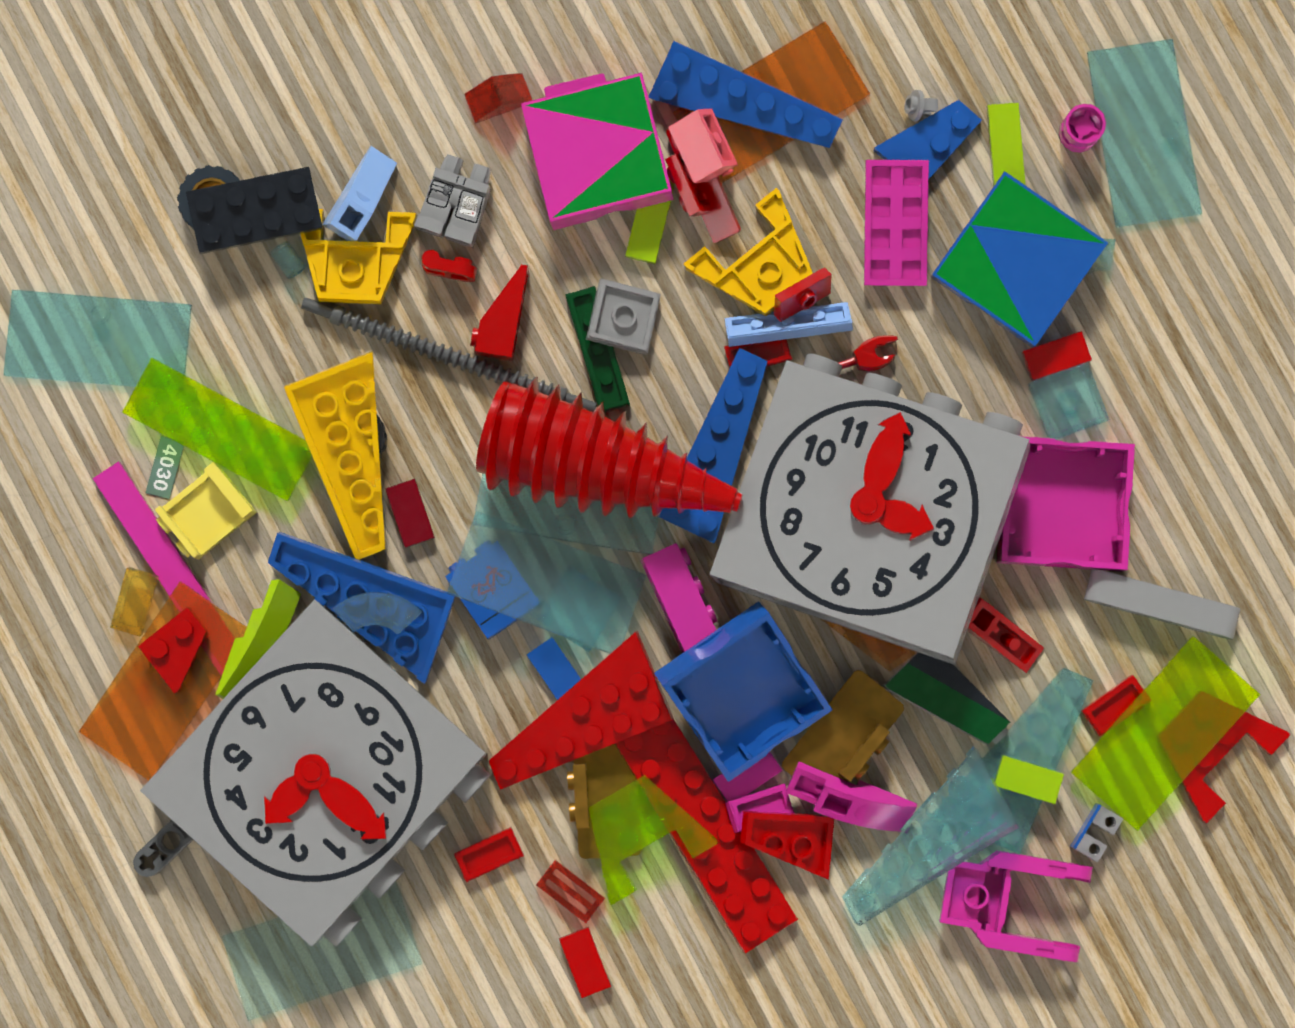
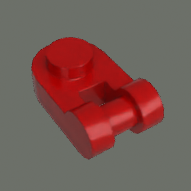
[422,250,478,282]

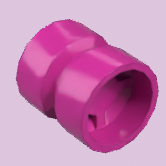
[1059,104,1106,153]

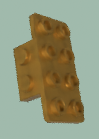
[781,670,904,782]
[567,744,642,859]

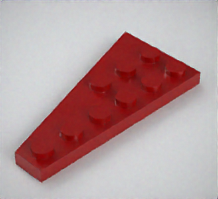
[489,631,674,790]

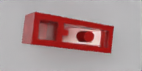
[470,265,529,361]
[967,597,1044,673]

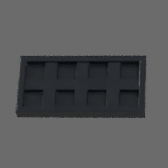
[186,167,323,254]

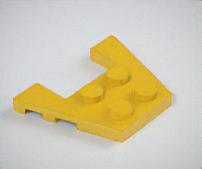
[683,187,813,316]
[300,209,417,304]

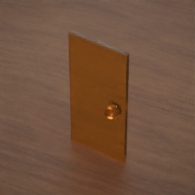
[672,21,870,183]
[78,581,247,781]

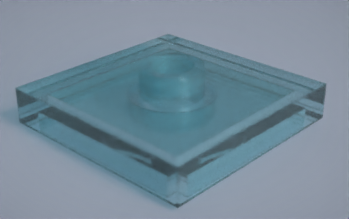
[1028,362,1110,440]

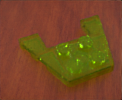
[589,775,718,905]

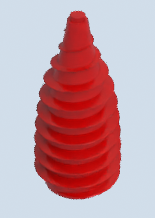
[476,377,743,519]

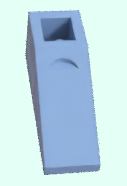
[322,146,397,241]

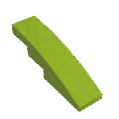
[215,579,301,699]

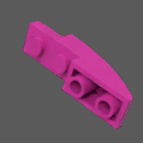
[786,762,917,832]

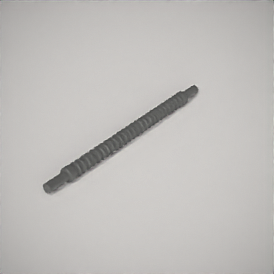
[301,297,597,412]

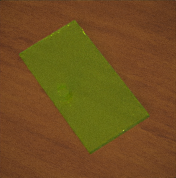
[1071,636,1261,831]

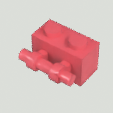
[668,108,738,183]

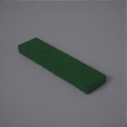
[565,286,630,413]

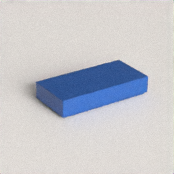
[526,637,581,700]

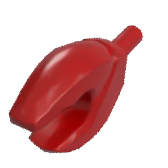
[838,335,898,371]

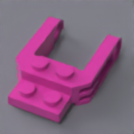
[939,850,1093,962]

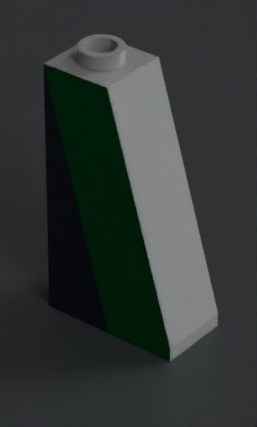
[883,652,1011,744]

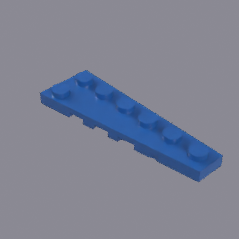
[648,41,843,148]
[659,348,768,543]

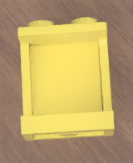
[155,462,257,560]

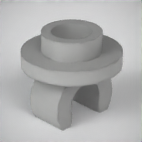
[904,90,938,121]

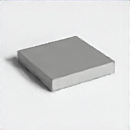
[586,278,661,355]

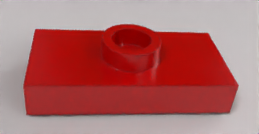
[774,267,832,322]

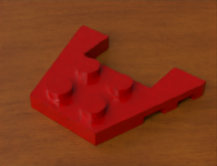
[1156,691,1291,824]

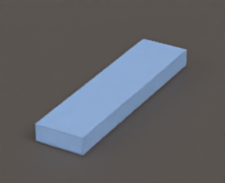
[724,302,853,347]

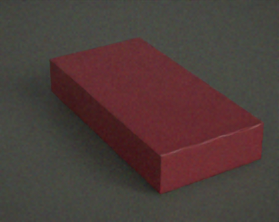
[385,479,435,548]

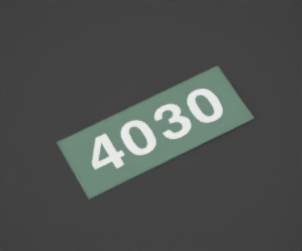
[145,436,185,499]

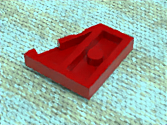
[138,607,209,694]

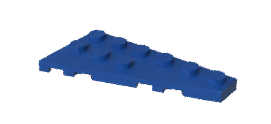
[268,532,456,684]

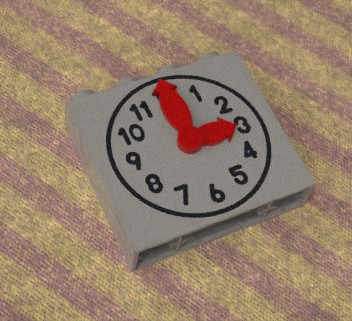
[709,354,1030,665]
[140,599,491,947]

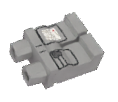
[414,154,491,248]

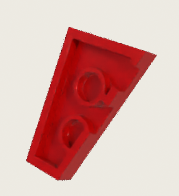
[740,811,835,880]

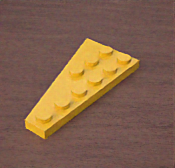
[284,351,385,560]

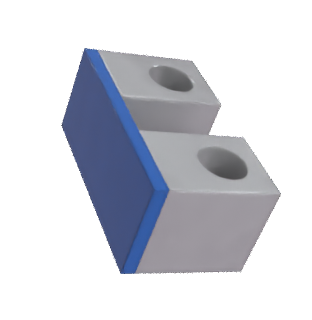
[1070,803,1123,862]

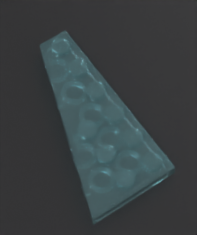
[931,668,1093,854]
[842,746,1019,926]

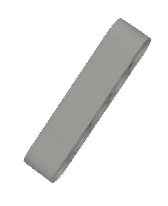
[1084,569,1241,640]

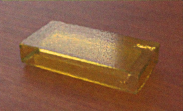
[110,567,159,637]

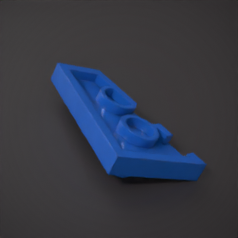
[873,100,982,180]

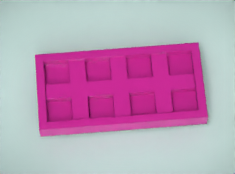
[864,160,929,286]

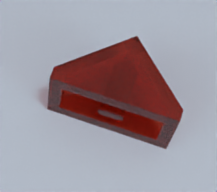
[465,73,532,124]

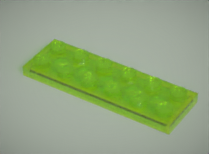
[122,357,313,501]

